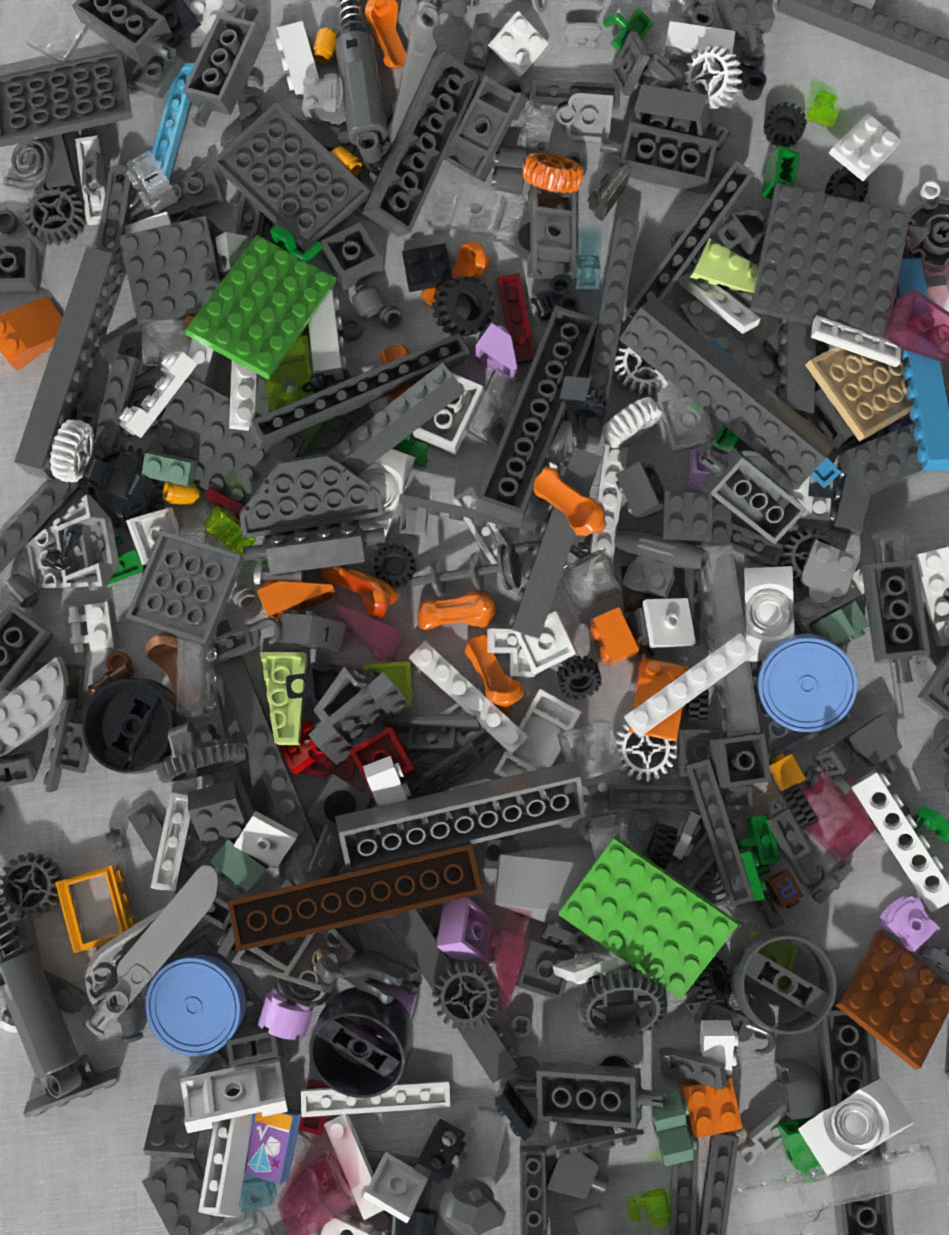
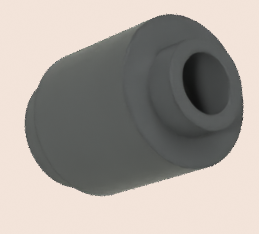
[4,573,40,608]

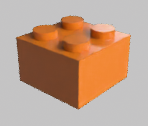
[588,607,639,667]
[679,1076,743,1138]

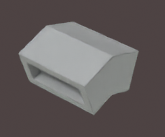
[399,504,427,537]

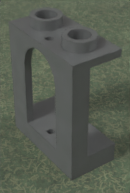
[811,385,856,451]

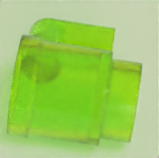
[807,91,840,128]
[626,1189,671,1227]

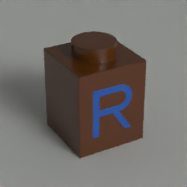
[764,869,804,909]

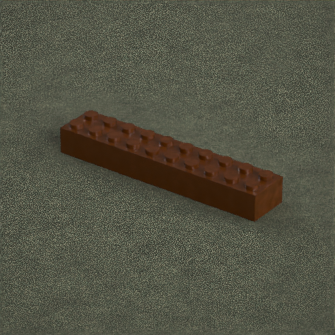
[227,844,483,952]

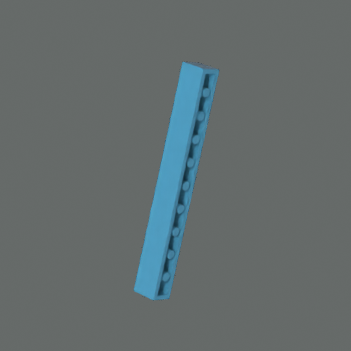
[893,258,949,471]

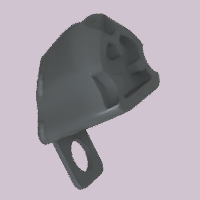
[717,207,767,258]

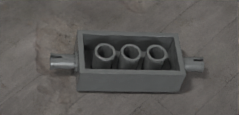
[72,0,176,66]
[715,0,775,53]
[183,4,266,128]
[600,122,731,194]
[699,447,807,545]
[243,520,386,575]
[861,540,930,684]
[516,1062,665,1128]

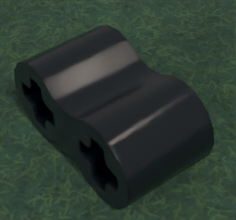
[388,1208,438,1235]

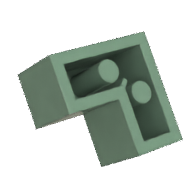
[810,601,869,647]
[650,1091,697,1167]

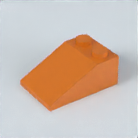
[0,296,62,371]
[257,580,338,621]
[629,657,689,741]

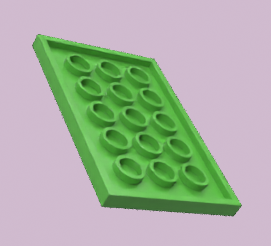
[185,235,337,380]
[558,835,738,1000]

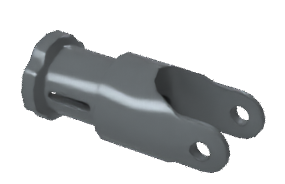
[112,988,144,1043]

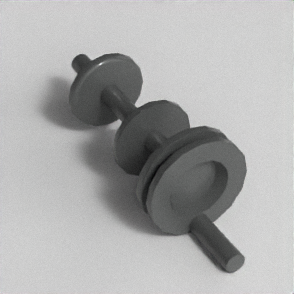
[411,540,542,597]

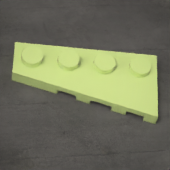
[260,652,308,745]

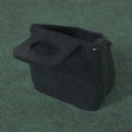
[286,663,343,706]

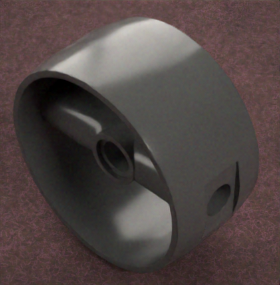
[730,930,837,1035]

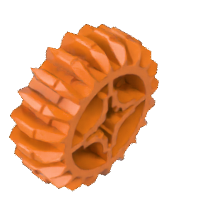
[522,152,584,193]

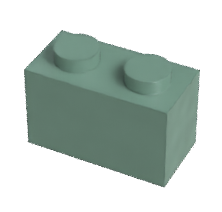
[141,451,198,486]
[210,839,269,893]

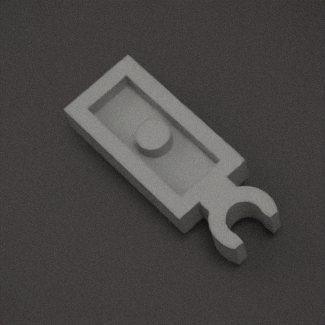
[738,1103,796,1165]

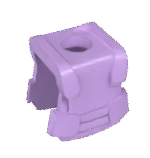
[879,896,940,952]

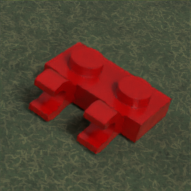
[278,720,324,775]

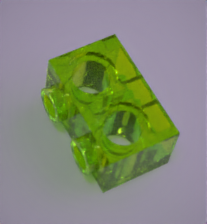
[202,505,256,556]

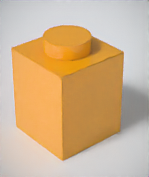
[769,753,806,791]

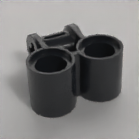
[732,50,767,100]
[530,274,580,321]

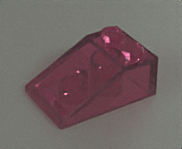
[883,289,949,364]
[334,604,405,663]
[787,776,877,861]
[491,927,530,1011]

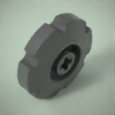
[905,199,949,272]

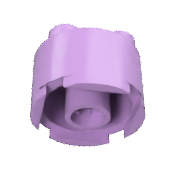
[258,986,314,1040]

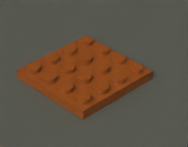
[836,930,949,1070]

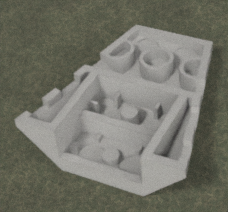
[26,494,119,589]
[494,841,597,934]
[232,879,355,994]

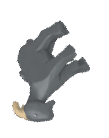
[313,949,420,1004]

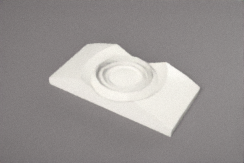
[359,449,416,544]
[744,566,795,662]
[494,689,581,778]
[798,1078,914,1176]

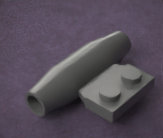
[614,529,708,599]

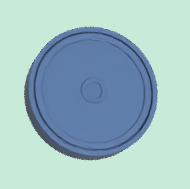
[758,634,857,732]
[146,953,246,1056]

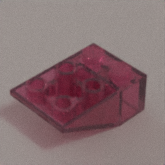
[277,1151,356,1235]

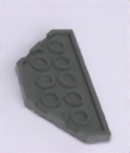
[239,453,383,539]

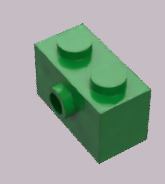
[761,145,800,200]

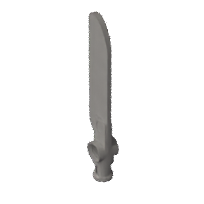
[390,0,439,146]
[85,865,218,1037]

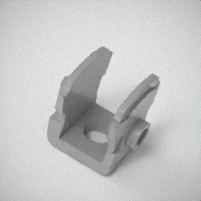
[562,0,603,48]
[302,74,346,125]

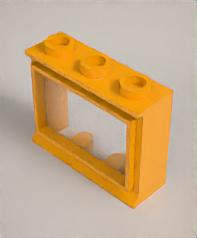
[55,865,137,953]

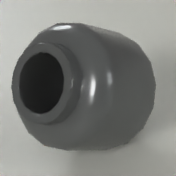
[351,283,385,319]

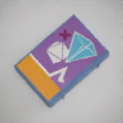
[244,1109,301,1184]

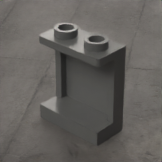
[313,667,380,723]

